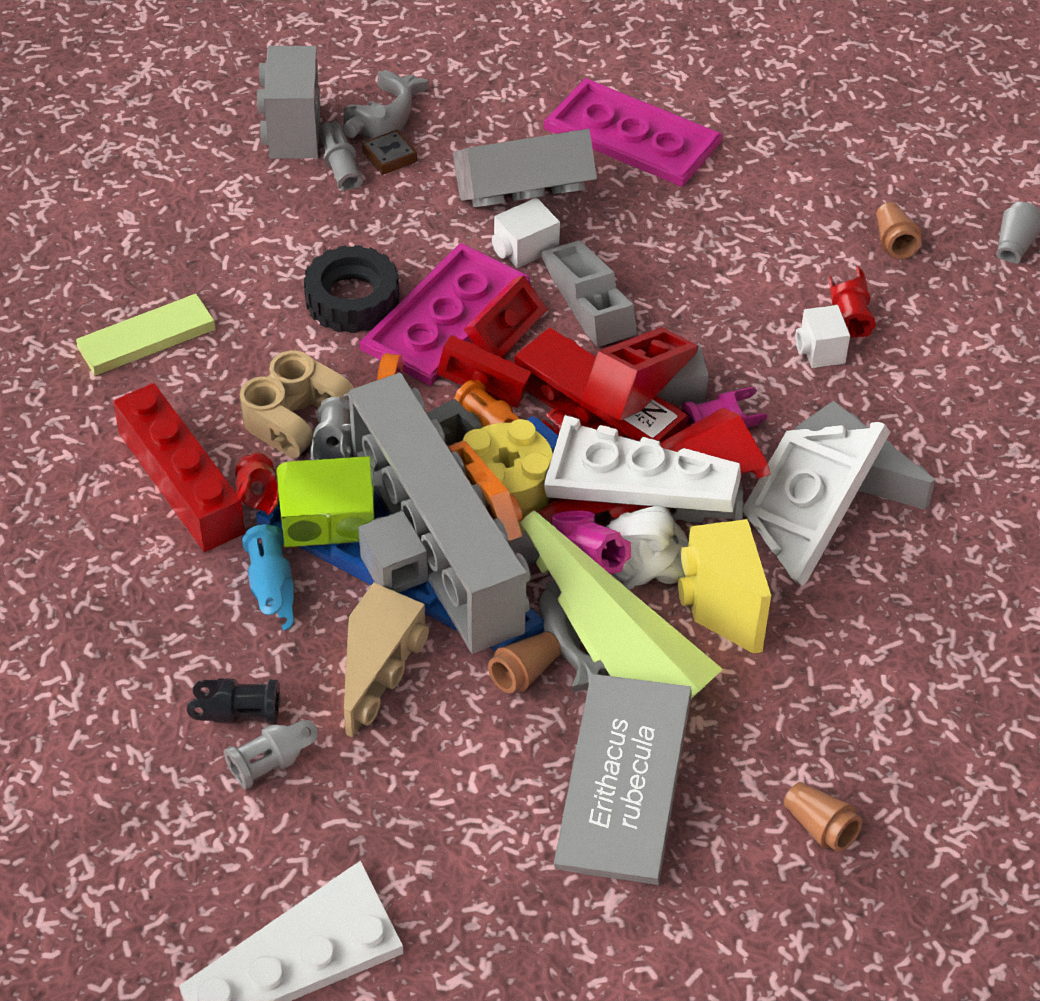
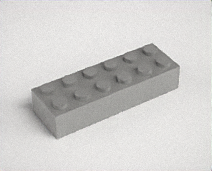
[349,372,531,654]

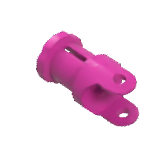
[681,387,768,428]

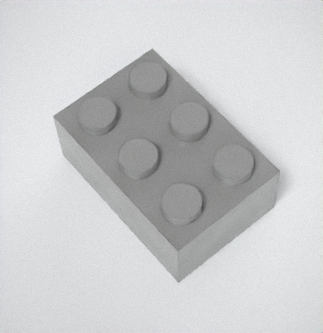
[452,129,597,207]

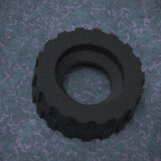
[304,245,400,333]

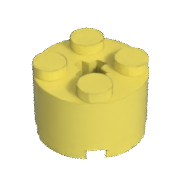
[463,419,553,524]

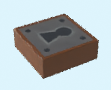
[362,129,417,175]

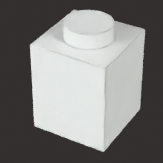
[492,198,560,268]

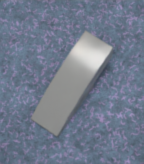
[541,240,637,347]

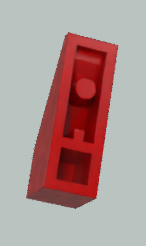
[582,327,699,420]

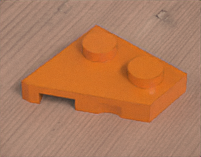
[447,441,522,541]

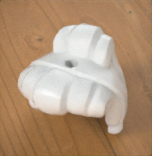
[606,506,689,589]

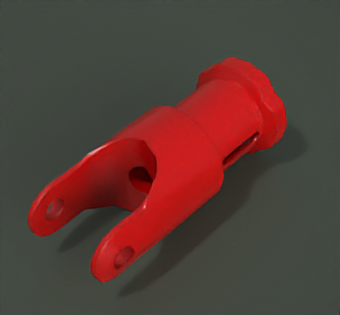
[235,452,279,515]

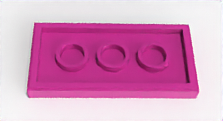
[544,78,722,187]
[359,243,530,386]

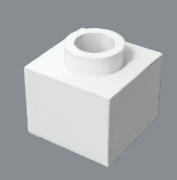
[795,305,850,368]

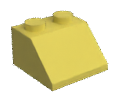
[678,519,771,653]

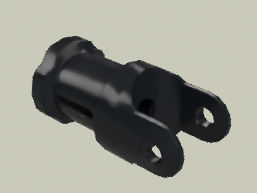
[187,678,280,724]

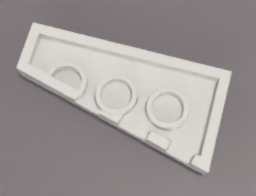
[544,415,741,512]
[179,861,403,1001]

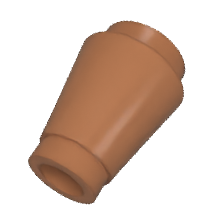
[876,202,922,259]
[488,631,561,693]
[784,782,862,852]

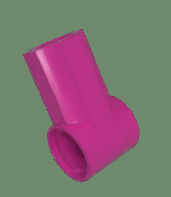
[552,511,631,574]

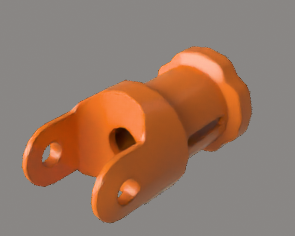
[454,380,519,427]

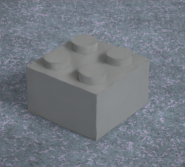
[257,46,321,159]

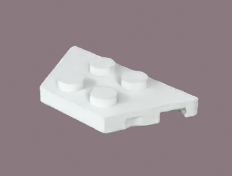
[743,422,891,586]

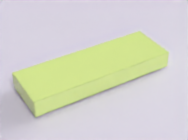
[76,294,215,376]

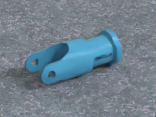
[242,524,294,631]

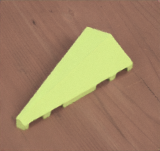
[519,510,723,699]

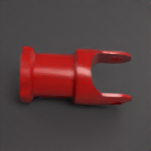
[829,266,876,337]

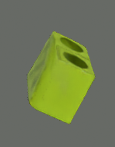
[276,456,375,547]

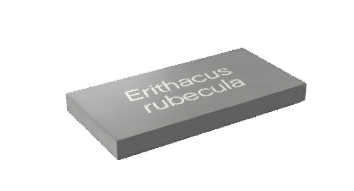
[554,674,692,885]

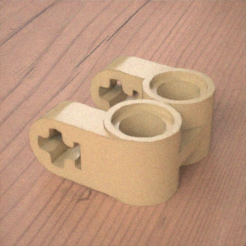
[240,350,354,458]

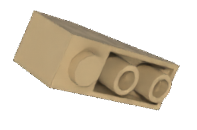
[344,582,429,738]

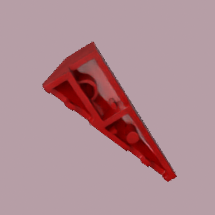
[522,408,771,525]

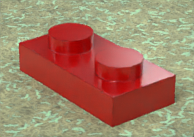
[464,275,548,358]
[437,335,532,408]

